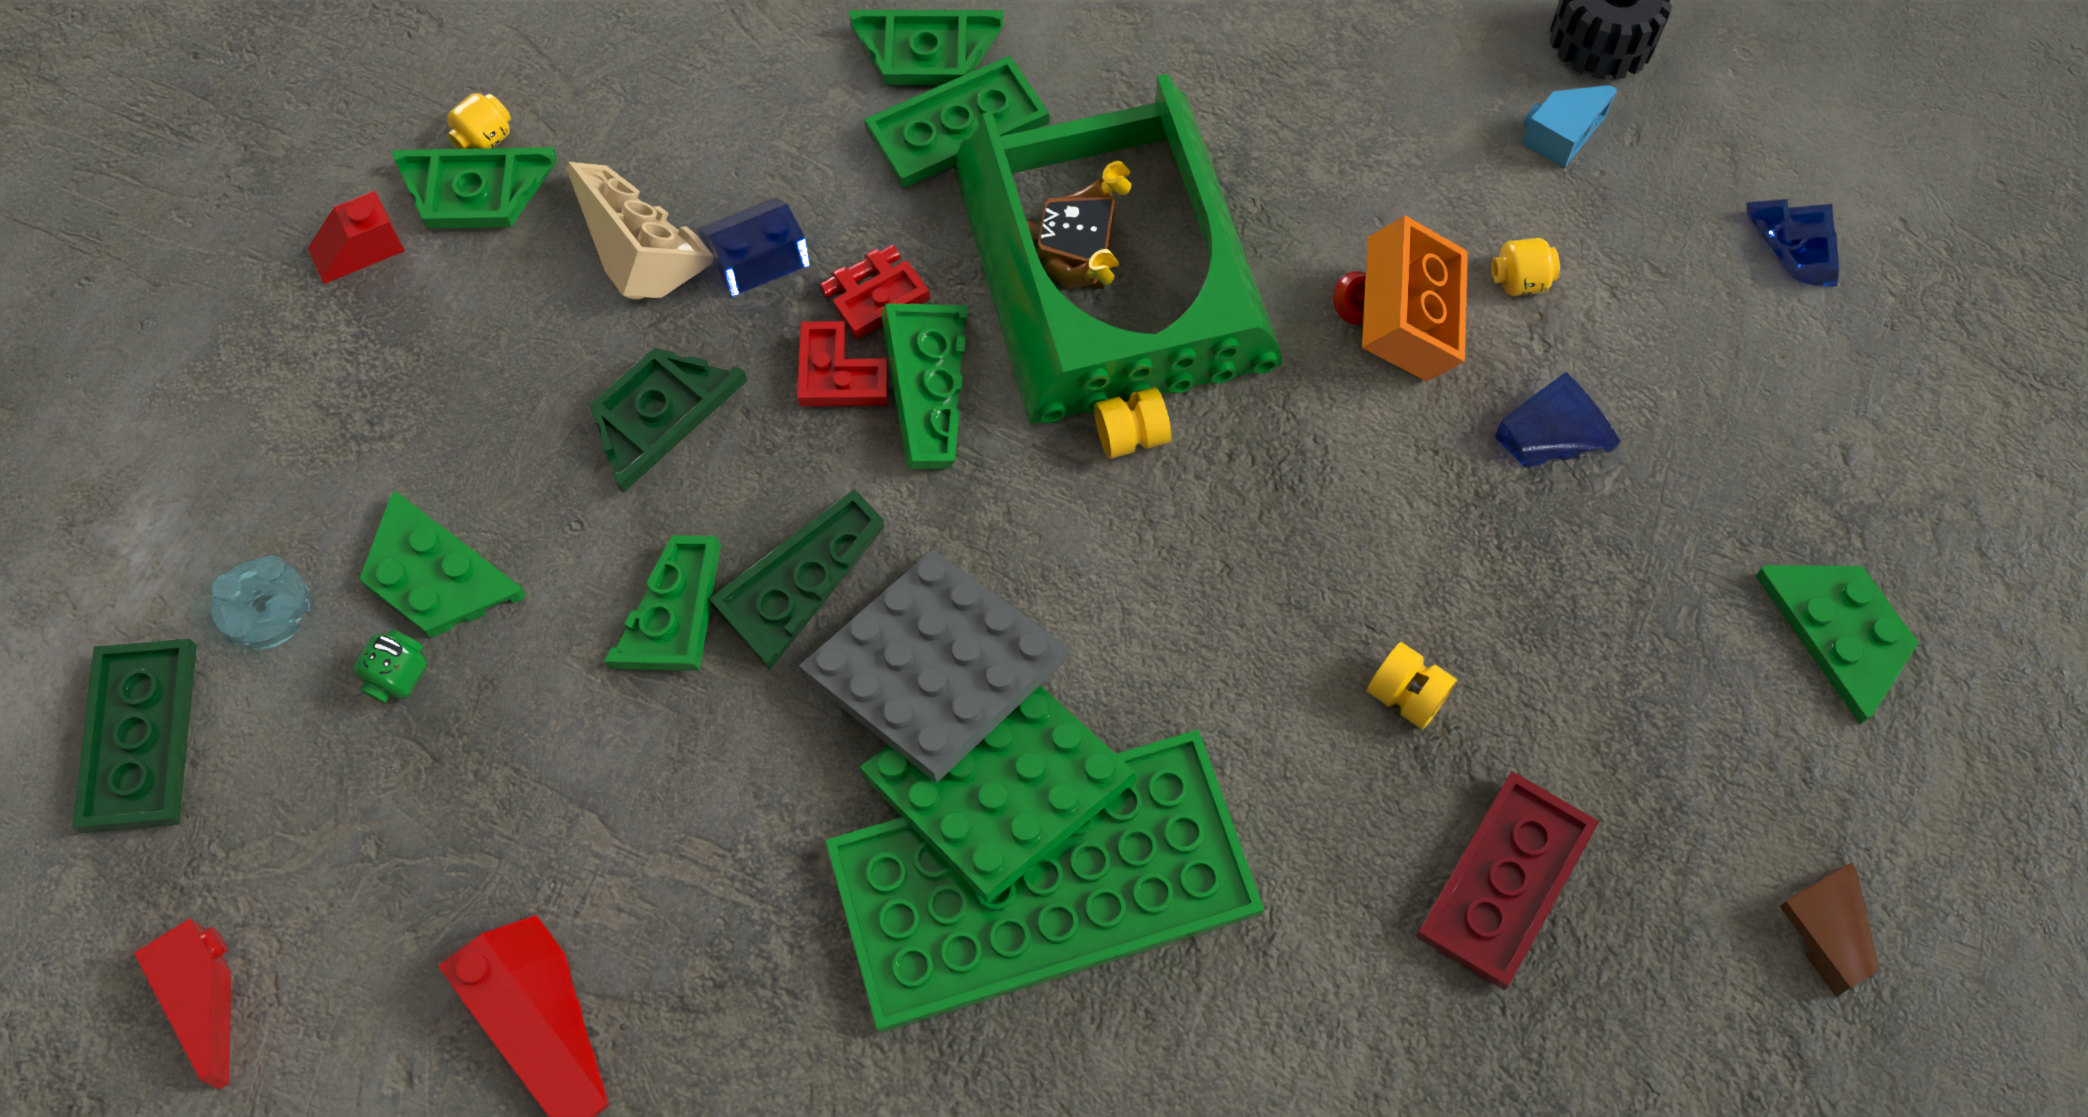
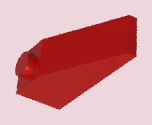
[134,918,231,1089]

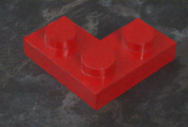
[797,321,889,407]

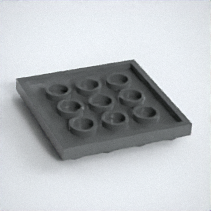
[799,549,1069,783]

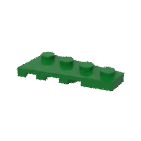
[881,303,968,469]

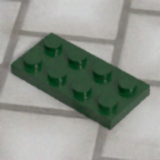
[72,638,197,833]

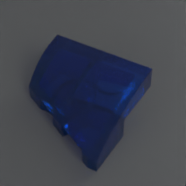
[1746,199,1839,286]
[1494,372,1621,468]

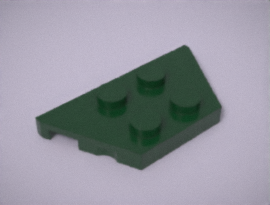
[589,348,747,493]

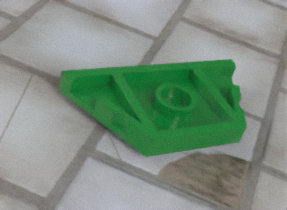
[849,10,1004,85]
[392,147,558,229]
[359,491,526,638]
[1755,565,1919,725]

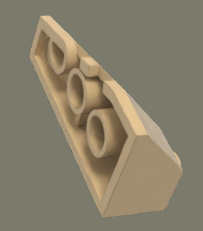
[567,162,714,300]

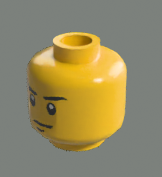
[447,93,511,149]
[1492,238,1560,296]

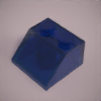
[698,197,810,297]

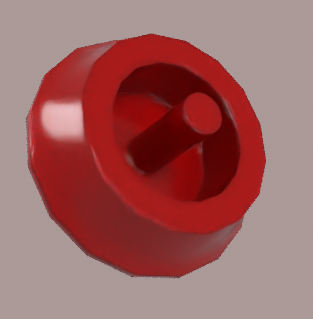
[1333,271,1366,325]

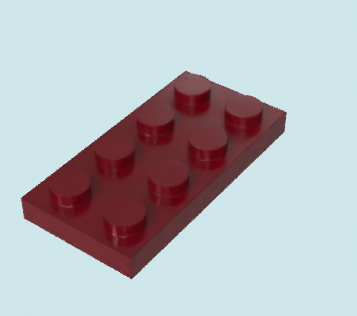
[1415,771,1599,991]

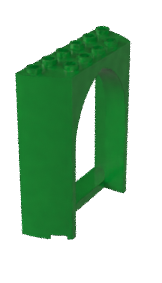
[954,74,1282,424]

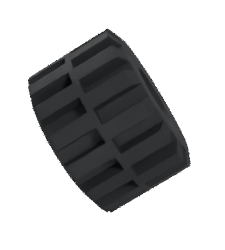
[1549,0,1672,79]

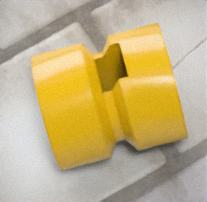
[1094,387,1172,459]
[1367,642,1458,730]

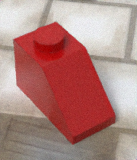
[308,190,405,284]

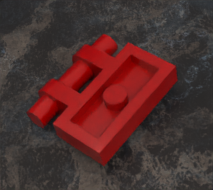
[818,244,930,340]

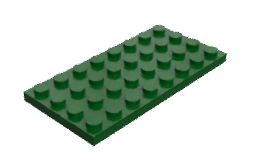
[825,729,1264,1034]

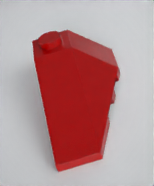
[438,915,610,1117]

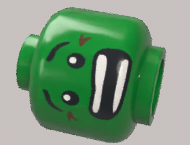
[353,629,428,704]

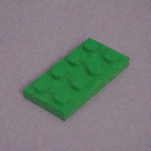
[864,55,1049,188]

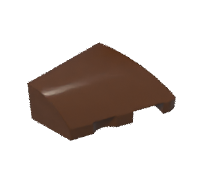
[1779,863,1880,997]

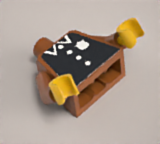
[1027,161,1131,290]

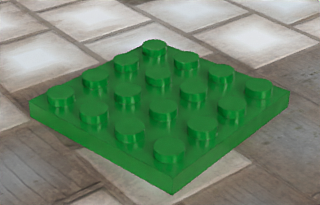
[859,686,1136,904]

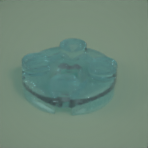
[211,555,311,650]

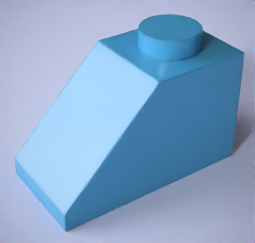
[1522,85,1618,169]

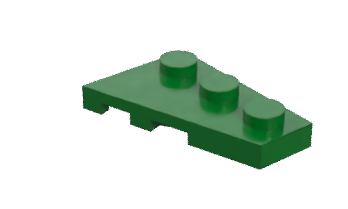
[604,535,721,671]

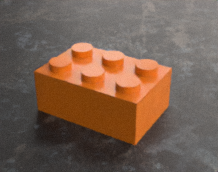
[1362,215,1468,381]

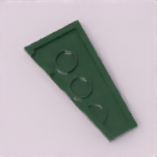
[709,489,884,670]

